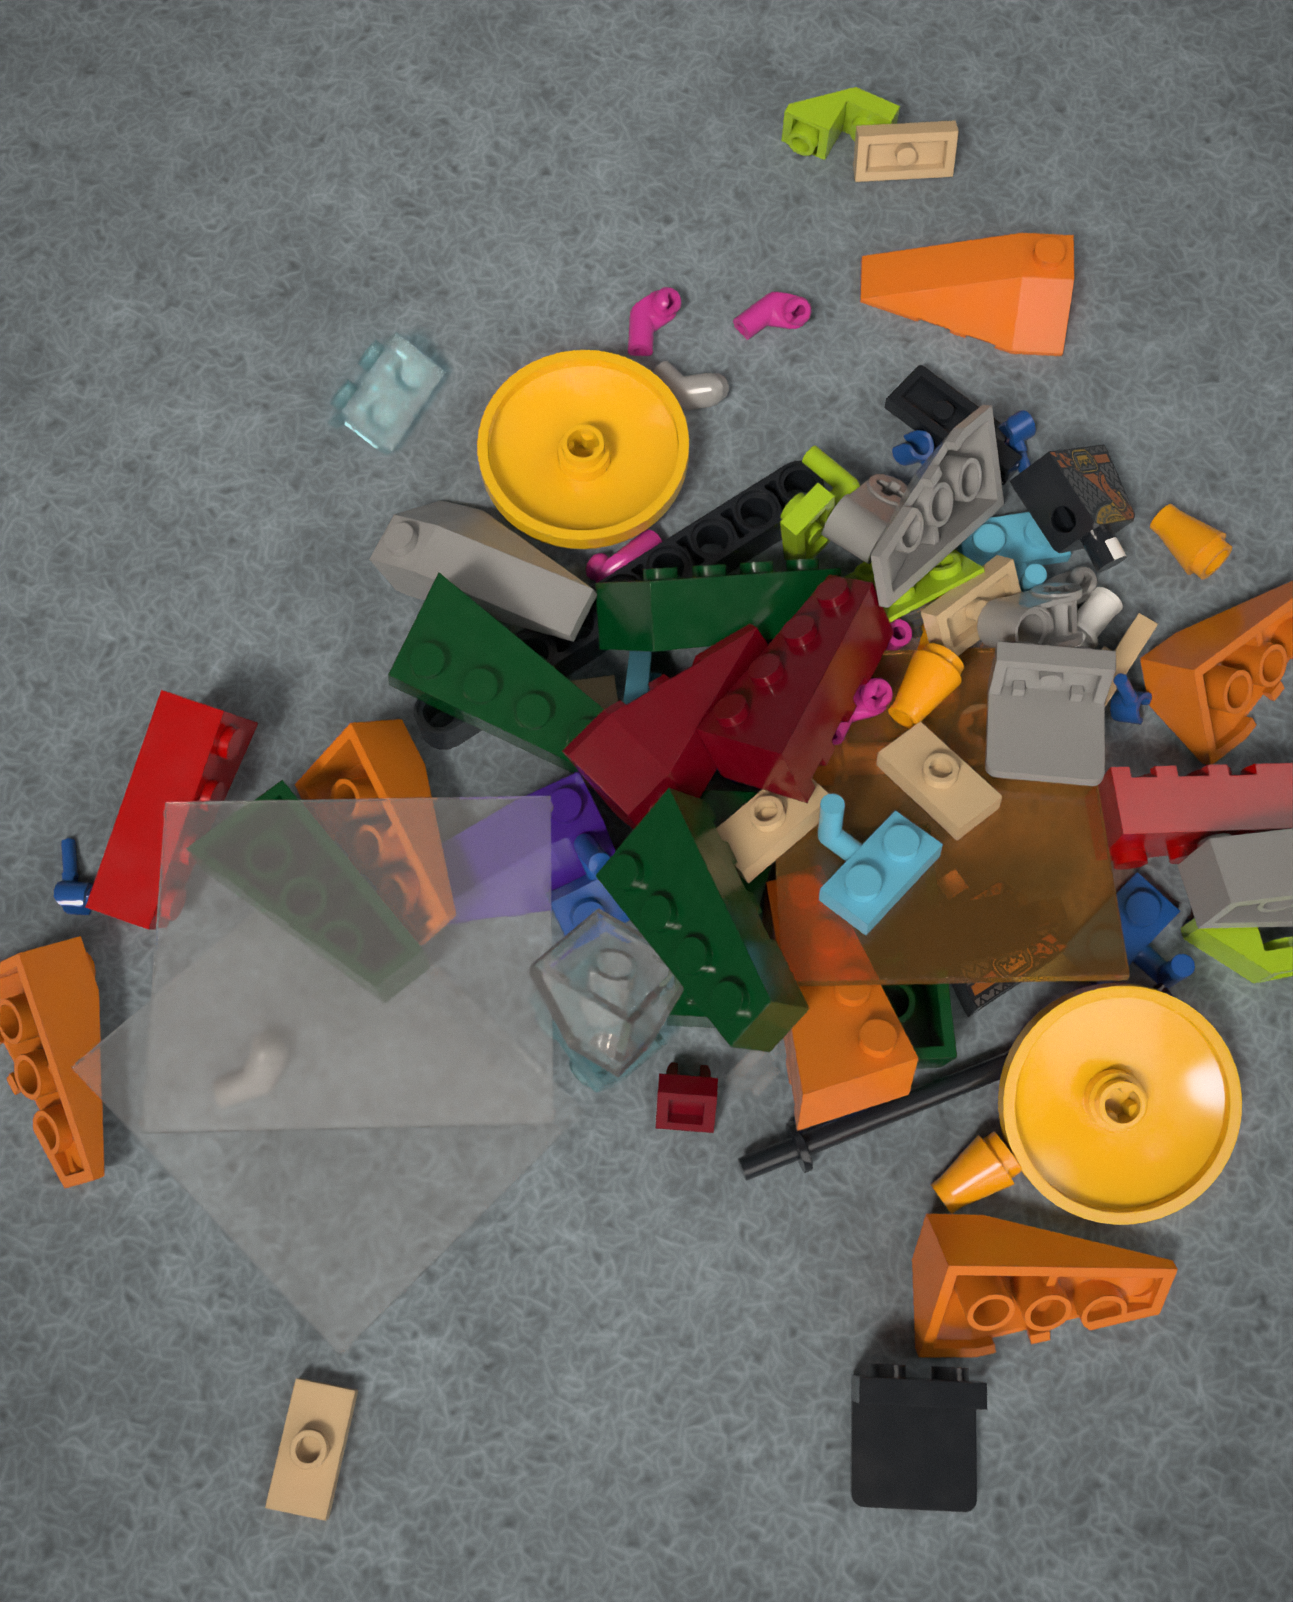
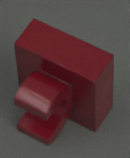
[655,1062,718,1133]

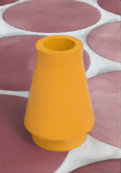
[1150,504,1232,579]
[888,643,964,729]
[930,1131,1022,1214]

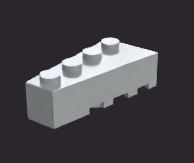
[1178,828,1293,929]

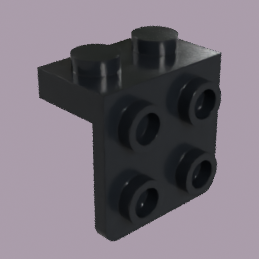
[850,1363,987,1512]

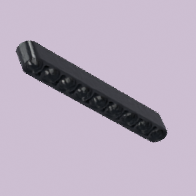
[414,461,824,750]

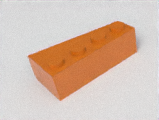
[762,867,919,1131]

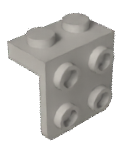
[985,641,1116,786]

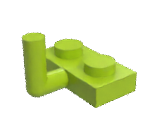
[780,445,860,560]

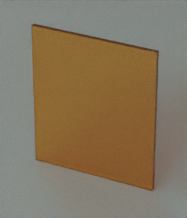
[775,647,1130,986]

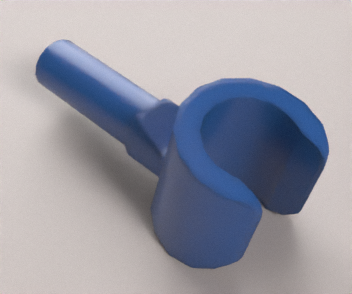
[999,410,1036,473]
[892,430,934,466]
[1110,673,1152,725]
[54,838,93,915]

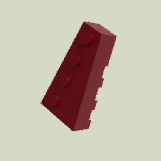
[696,574,894,803]

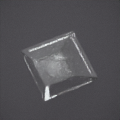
[529,908,684,1078]

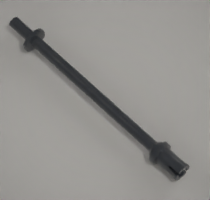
[737,983,1173,1181]

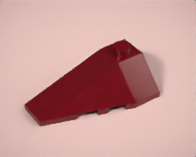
[562,624,768,829]

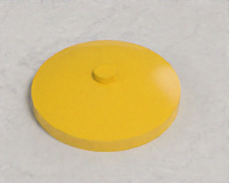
[477,350,689,549]
[998,983,1242,1225]

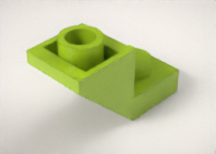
[781,87,900,160]
[1180,918,1293,984]

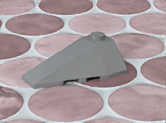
[870,405,1004,608]
[369,500,597,642]

